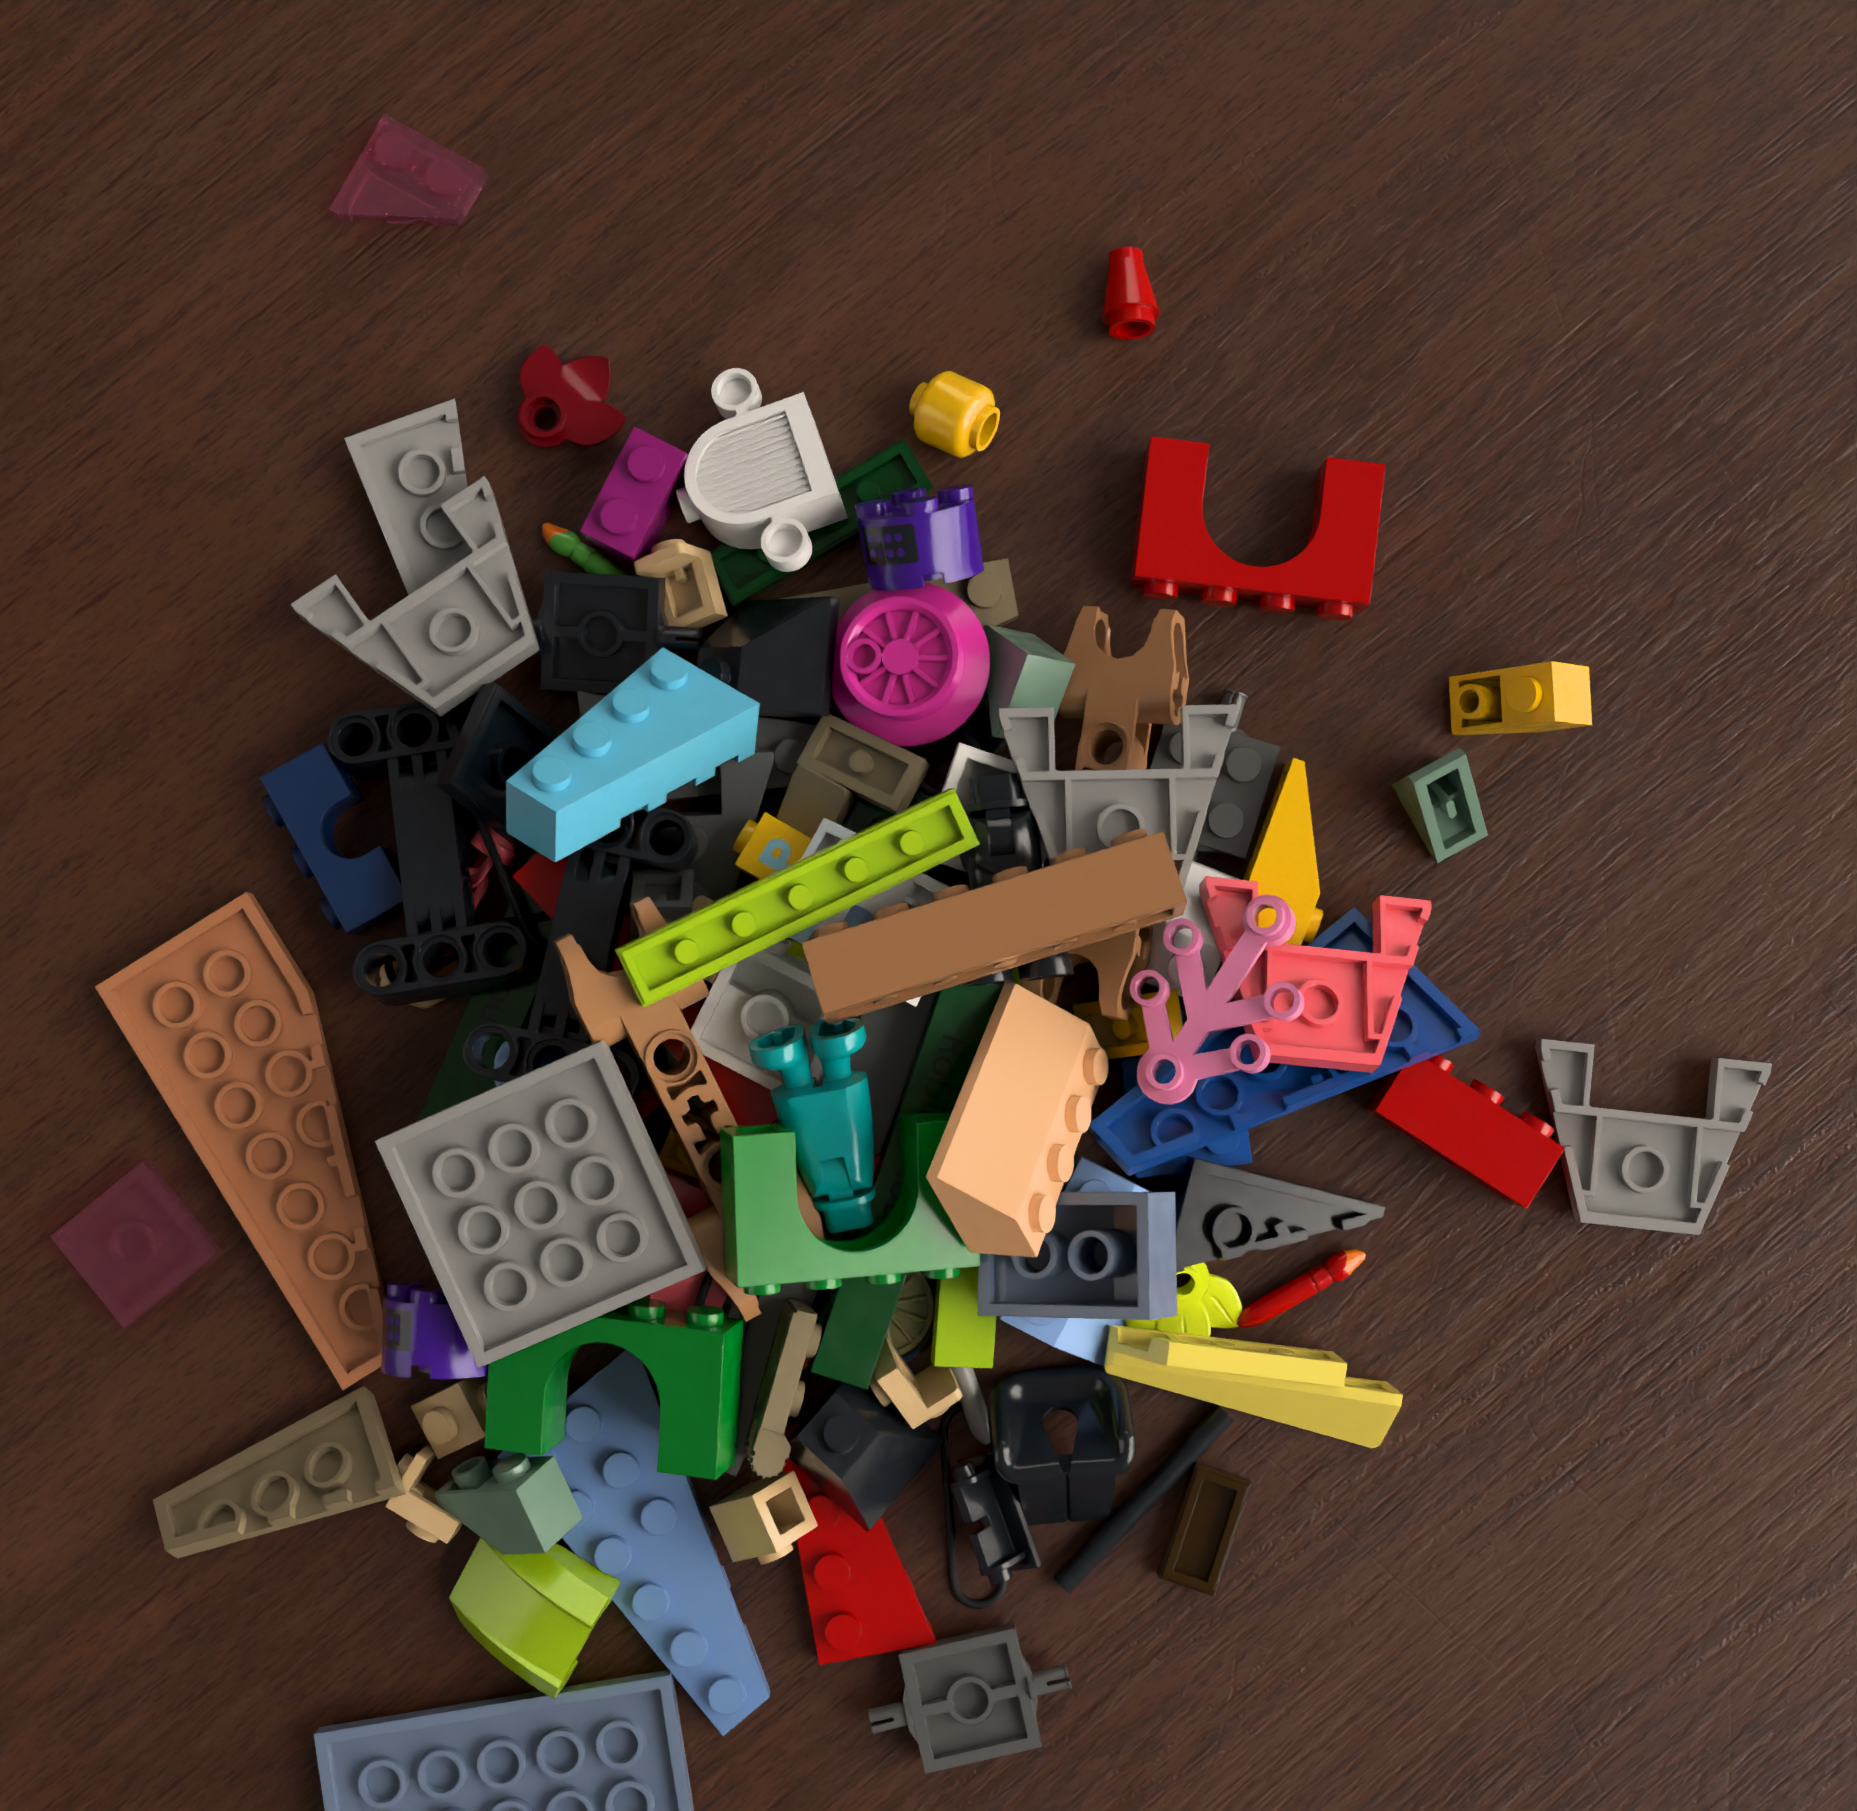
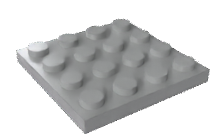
[375,1040,708,1368]

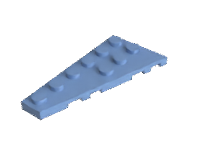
[497,1349,771,1736]

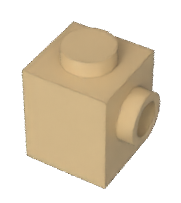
[709,1470,818,1565]

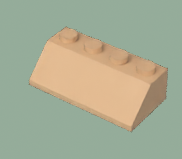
[926,983,1109,1258]

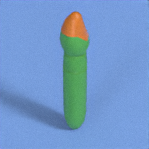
[542,523,629,576]

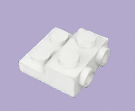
[691,939,825,1090]

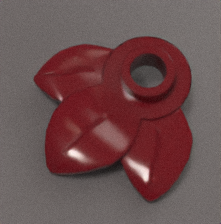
[516,344,626,449]

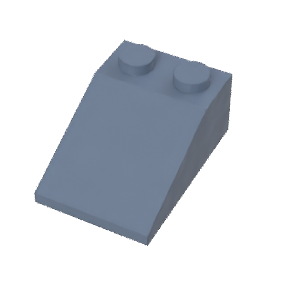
[978,1192,1177,1320]

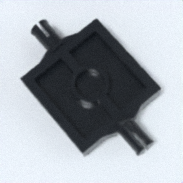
[531,571,703,694]

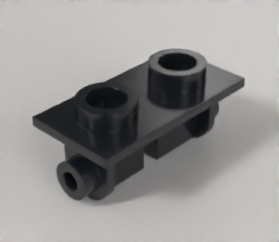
[948,1453,1042,1585]

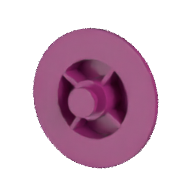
[831,582,991,747]

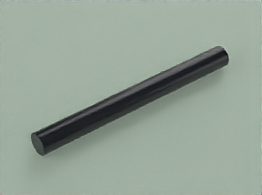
[1053,1405,1234,1593]

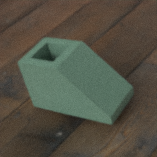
[434,1453,583,1555]

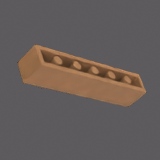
[802,829,1187,1025]

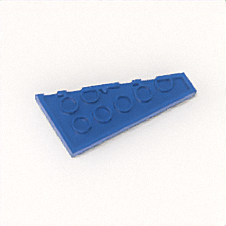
[1088,907,1481,1176]

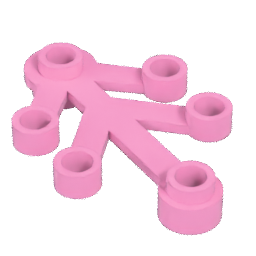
[1130,894,1304,1105]

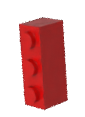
[1365,1054,1565,1209]

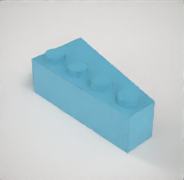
[506,648,760,862]

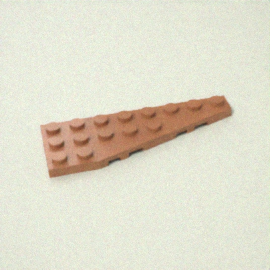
[95,892,385,1390]

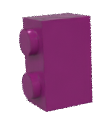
[580,426,688,568]

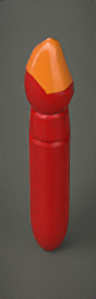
[1237,1249,1366,1328]

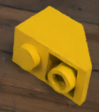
[1449,661,1592,735]

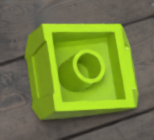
[449,1538,622,1699]

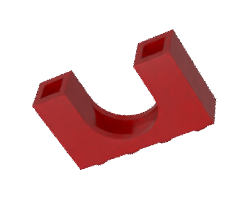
[1130,436,1386,621]

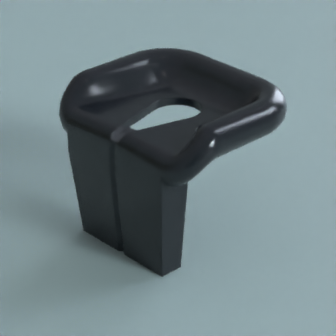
[987,1364,1136,1525]

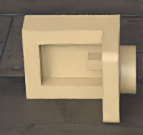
[634,539,728,628]
[869,1337,963,1429]
[410,1376,488,1459]
[385,1445,463,1544]

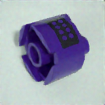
[855,484,984,591]
[381,1282,488,1379]

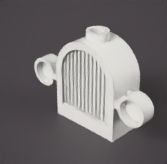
[676,368,848,572]

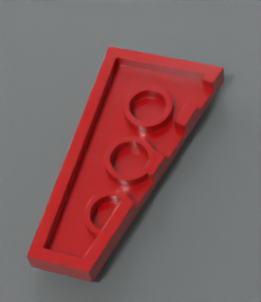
[784,1419,937,1665]

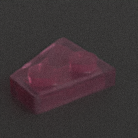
[329,114,489,226]

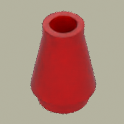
[1102,246,1160,340]

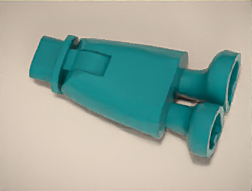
[748,1018,876,1233]

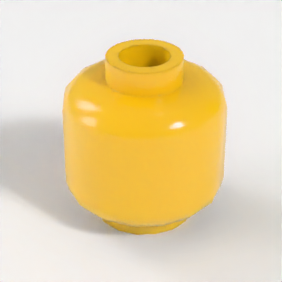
[909,371,1000,458]

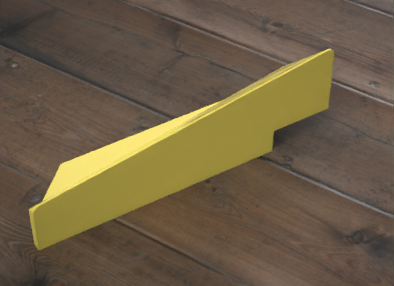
[1104,1325,1403,1448]

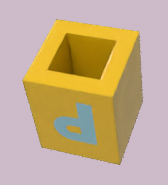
[732,812,812,880]

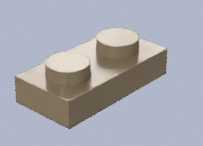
[796,714,930,814]

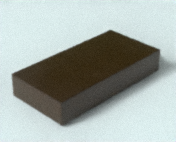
[1157,1461,1252,1597]

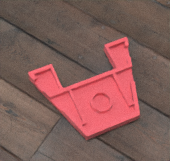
[1199,876,1432,1073]

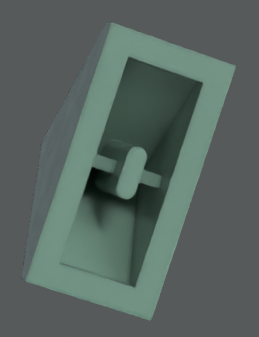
[983,624,1075,739]
[1392,748,1488,863]

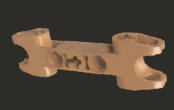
[1022,606,1189,1021]
[553,895,825,1322]

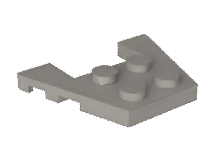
[291,476,540,717]
[998,704,1237,888]
[1535,1039,1772,1235]

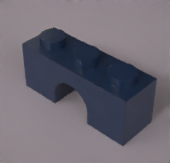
[260,743,404,935]

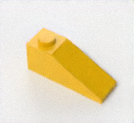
[1243,757,1323,945]

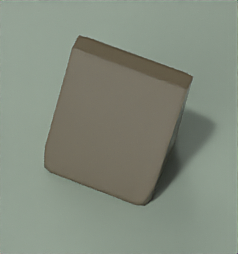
[776,763,856,839]

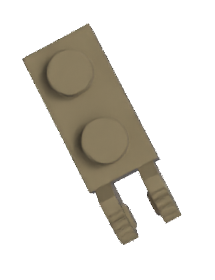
[744,1298,822,1479]

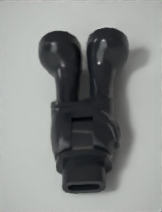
[959,773,1074,987]

